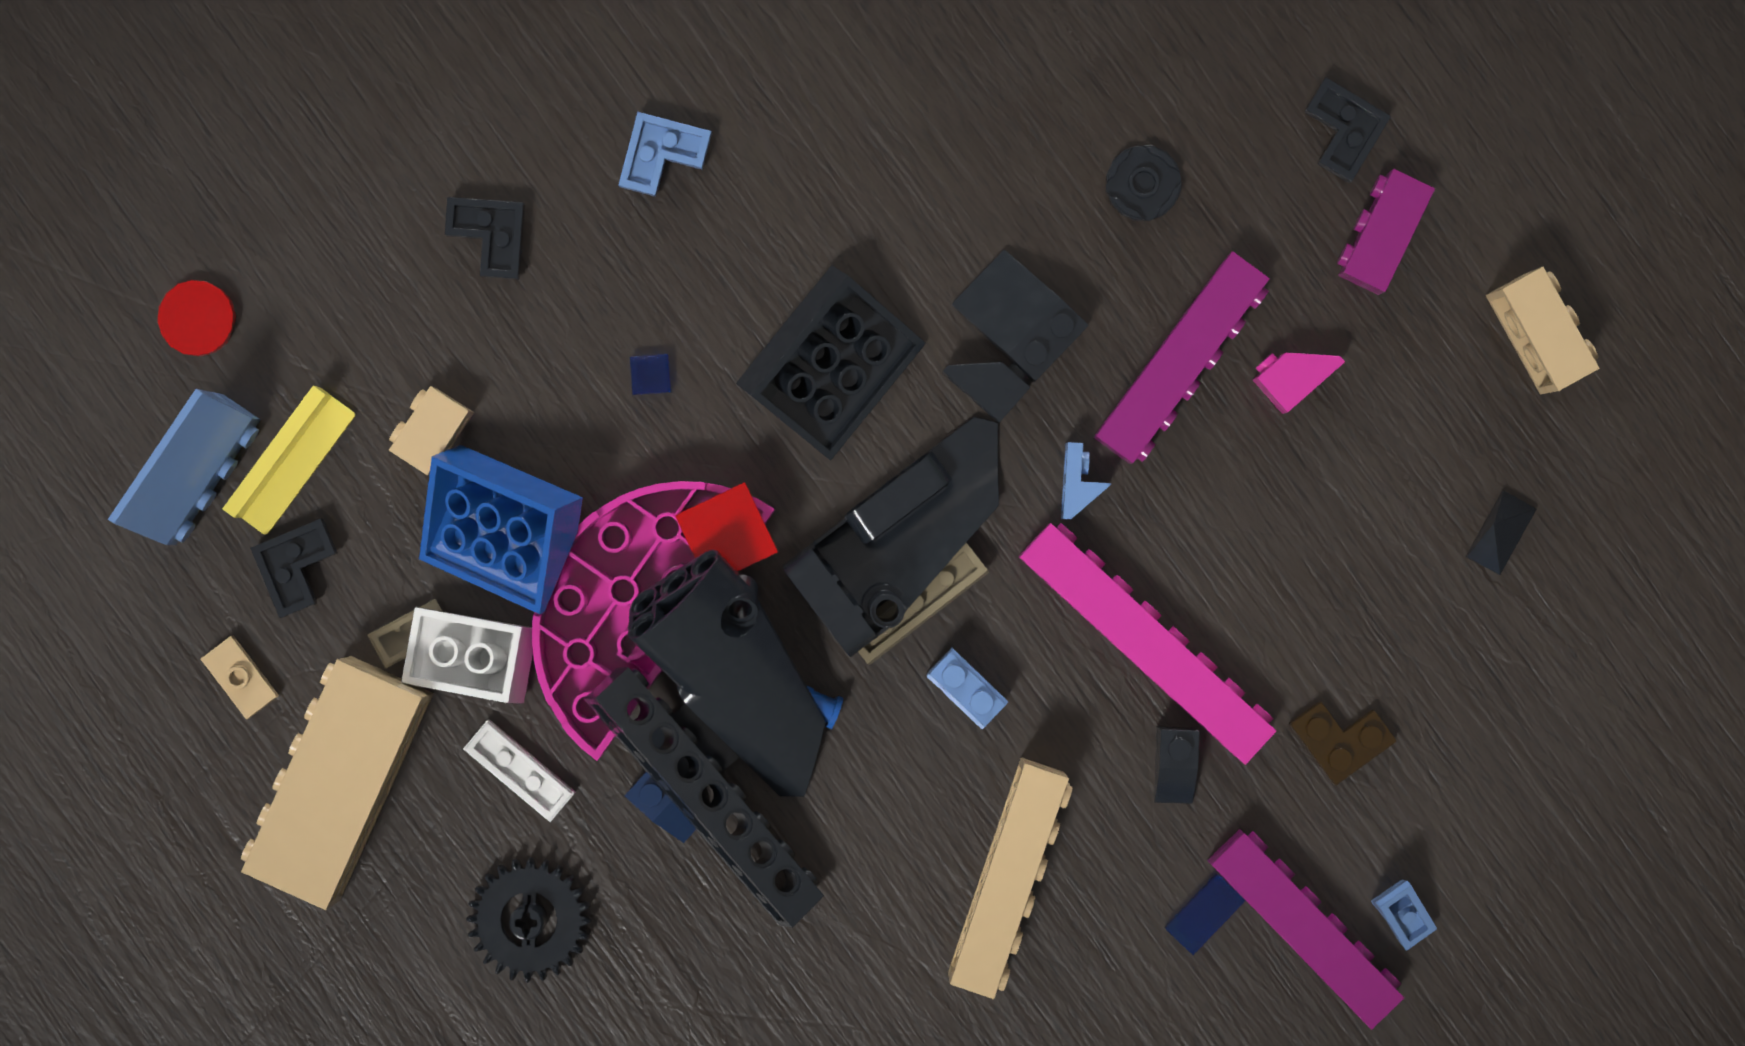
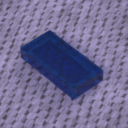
[1164,873,1246,955]

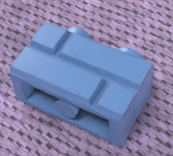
[926,648,1008,729]

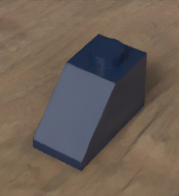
[625,772,696,843]

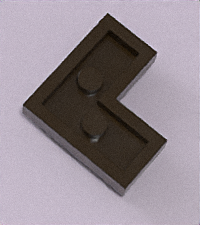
[1289,701,1397,786]

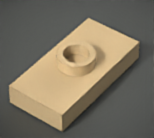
[201,635,279,719]

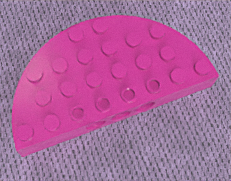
[532,481,776,761]

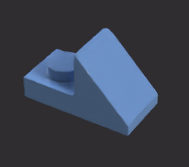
[1061,442,1111,519]
[1371,880,1437,951]

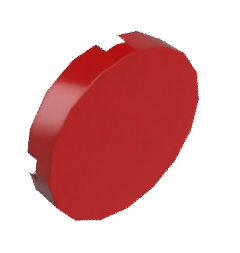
[157,280,236,357]

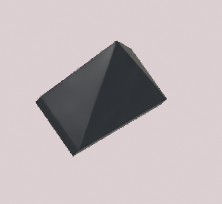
[1466,491,1537,575]

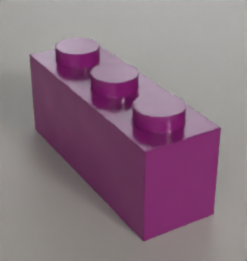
[1337,169,1435,295]

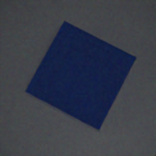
[630,354,671,395]

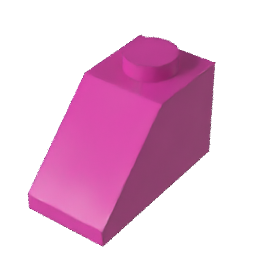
[1253,353,1345,414]

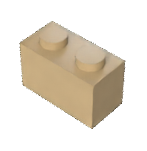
[389,386,474,475]

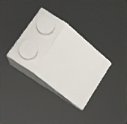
[401,607,533,703]

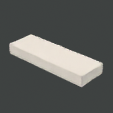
[463,719,576,822]

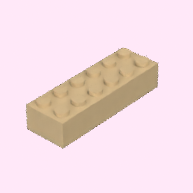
[948,757,1073,999]

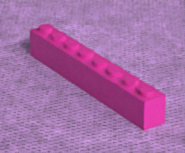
[1018,523,1276,765]

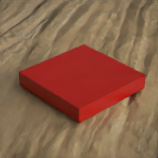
[675,482,778,572]

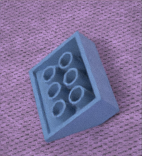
[108,389,261,545]

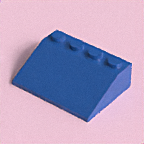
[419,445,583,614]

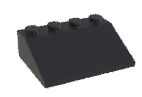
[736,265,926,461]

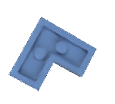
[618,112,712,197]

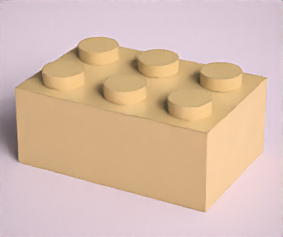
[1486,267,1600,395]

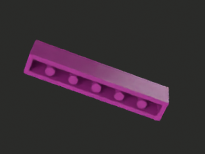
[1093,251,1270,464]
[1207,829,1404,1030]

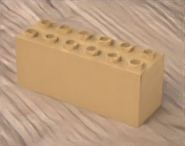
[241,656,434,910]

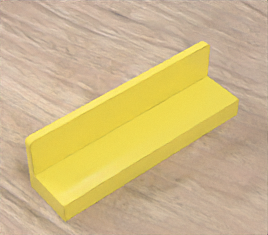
[222,386,356,535]

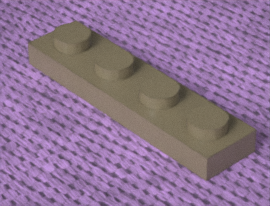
[858,543,989,665]

